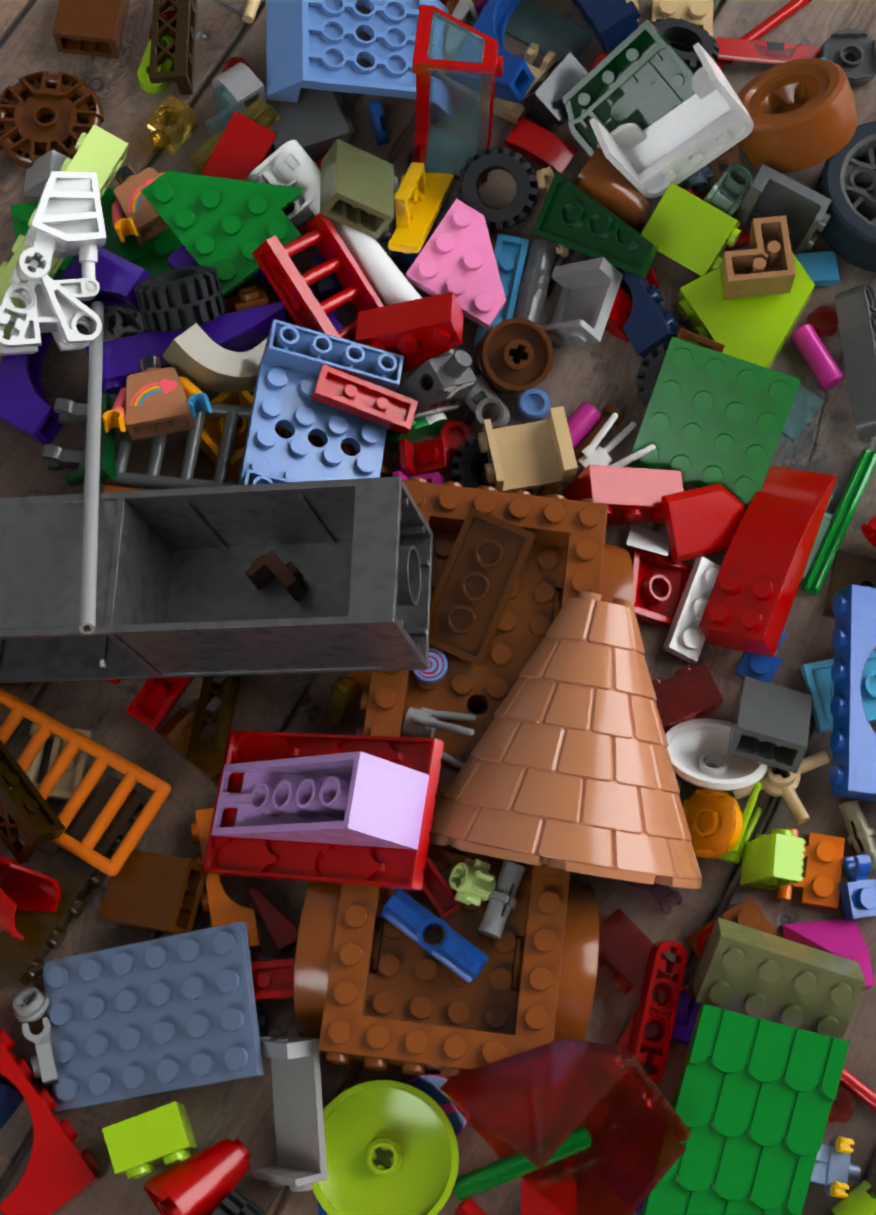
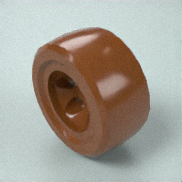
[737,58,858,173]

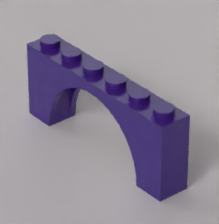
[0,248,150,446]

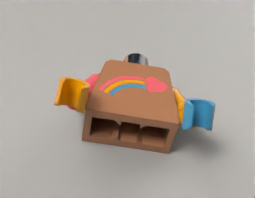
[111,165,169,247]
[102,355,213,440]

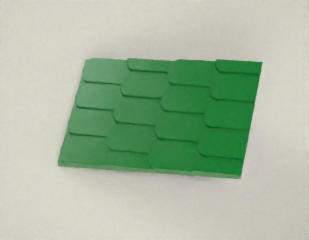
[640,1004,850,1215]

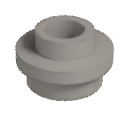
[12,987,49,1023]

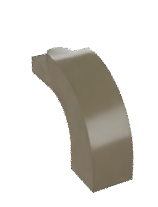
[162,323,267,393]

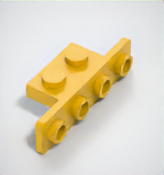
[388,162,454,254]

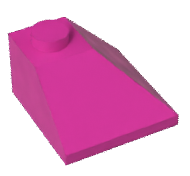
[781,918,874,991]

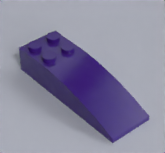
[86,301,286,394]

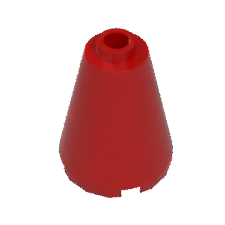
[143,1137,251,1215]

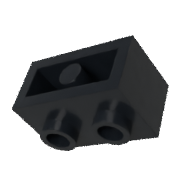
[521,52,588,129]

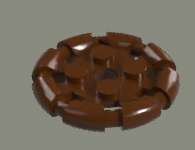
[0,71,104,169]

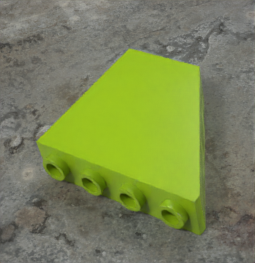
[676,252,815,368]

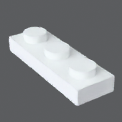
[662,556,721,664]

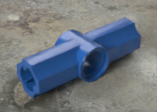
[380,889,490,985]

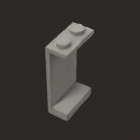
[252,1034,328,1192]

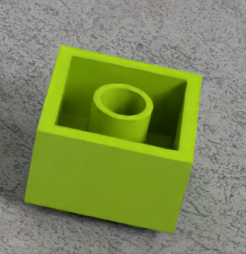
[102,1101,198,1180]

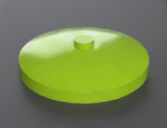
[312,1079,459,1215]

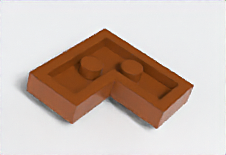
[222,284,269,315]

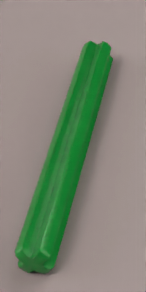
[802,449,876,595]

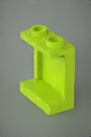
[641,182,742,276]

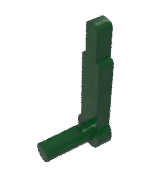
[66,393,117,487]

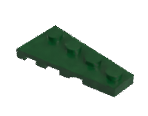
[531,172,658,278]

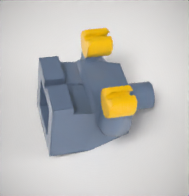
[810,1136,861,1199]

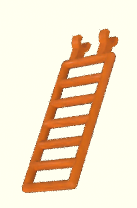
[0,688,172,877]

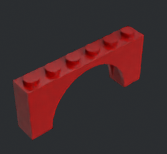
[0,1027,102,1215]

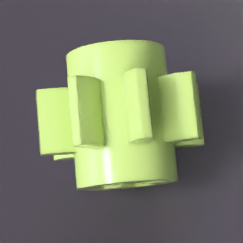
[449,858,496,906]

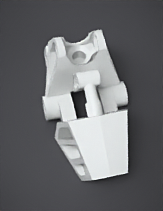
[0,171,106,356]

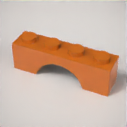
[191,807,262,952]

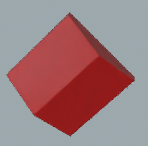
[631,547,692,628]

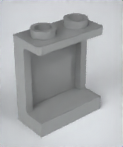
[541,257,623,350]

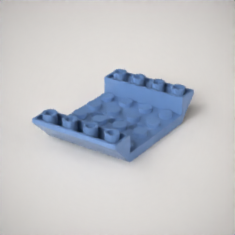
[266,0,453,118]
[238,319,404,485]

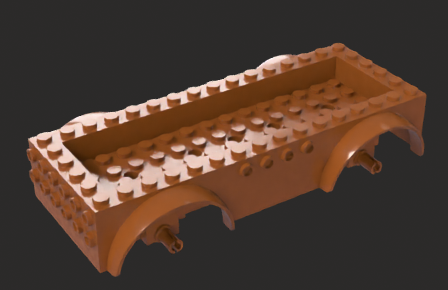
[294,477,633,1090]

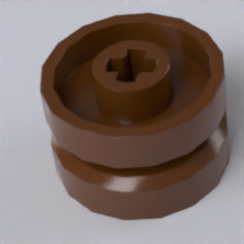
[473,318,554,395]

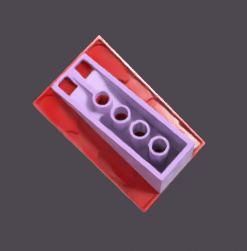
[202,730,444,891]

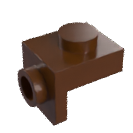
[245,550,307,601]

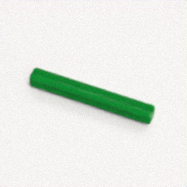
[453,1126,592,1200]

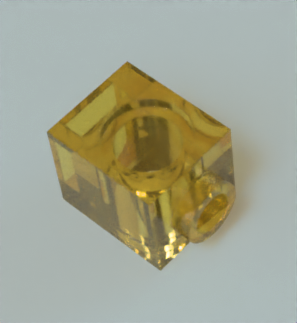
[146,94,198,154]

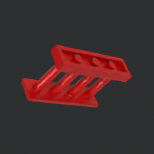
[252,213,384,340]

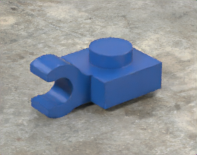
[734,631,788,683]
[839,854,876,920]

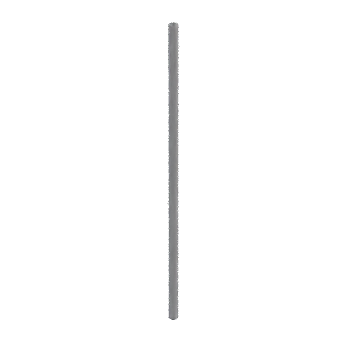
[79,301,104,635]

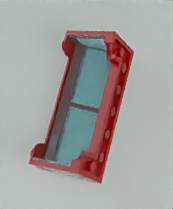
[412,5,504,182]

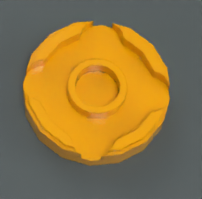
[682,788,743,859]

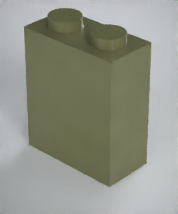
[320,139,394,239]

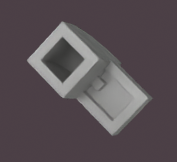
[212,62,267,120]

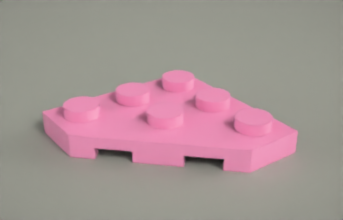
[405,199,506,330]

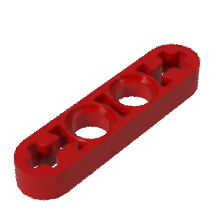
[627,940,687,1086]

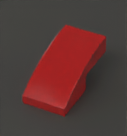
[504,118,577,174]

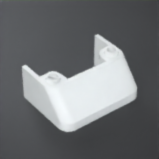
[589,42,754,198]

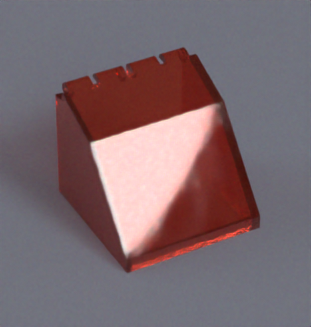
[440,1038,690,1215]

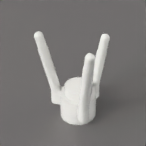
[577,413,656,470]

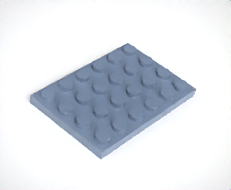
[43,922,264,1112]

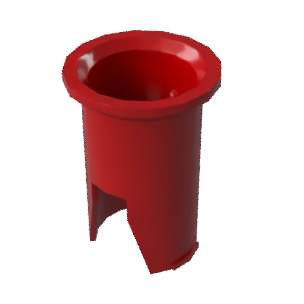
[0,855,61,940]

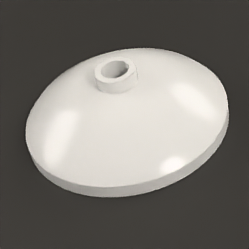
[665,718,768,791]

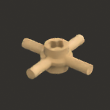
[729,750,829,825]

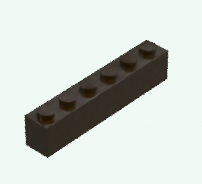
[0,774,148,986]

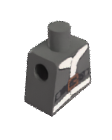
[396,349,477,419]

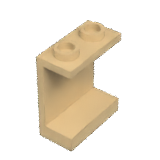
[478,406,578,492]

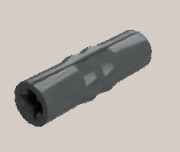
[513,239,557,325]

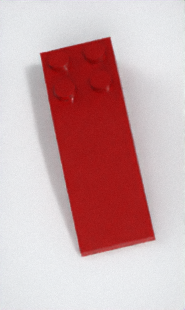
[699,466,837,658]

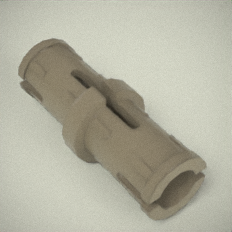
[838,799,876,872]

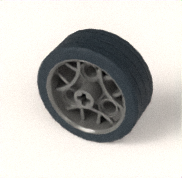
[815,121,876,273]

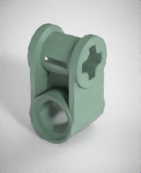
[703,163,753,217]

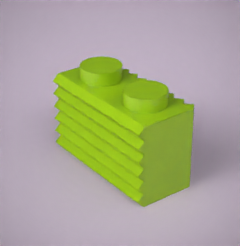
[740,829,806,891]

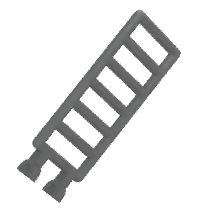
[42,393,291,489]

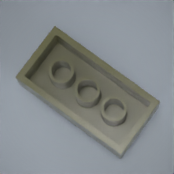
[692,917,866,1039]

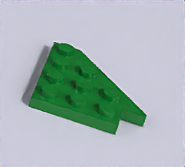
[141,171,303,297]

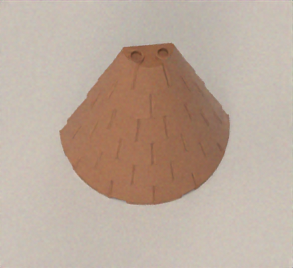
[429,591,702,889]

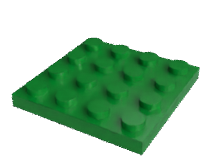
[628,336,801,505]

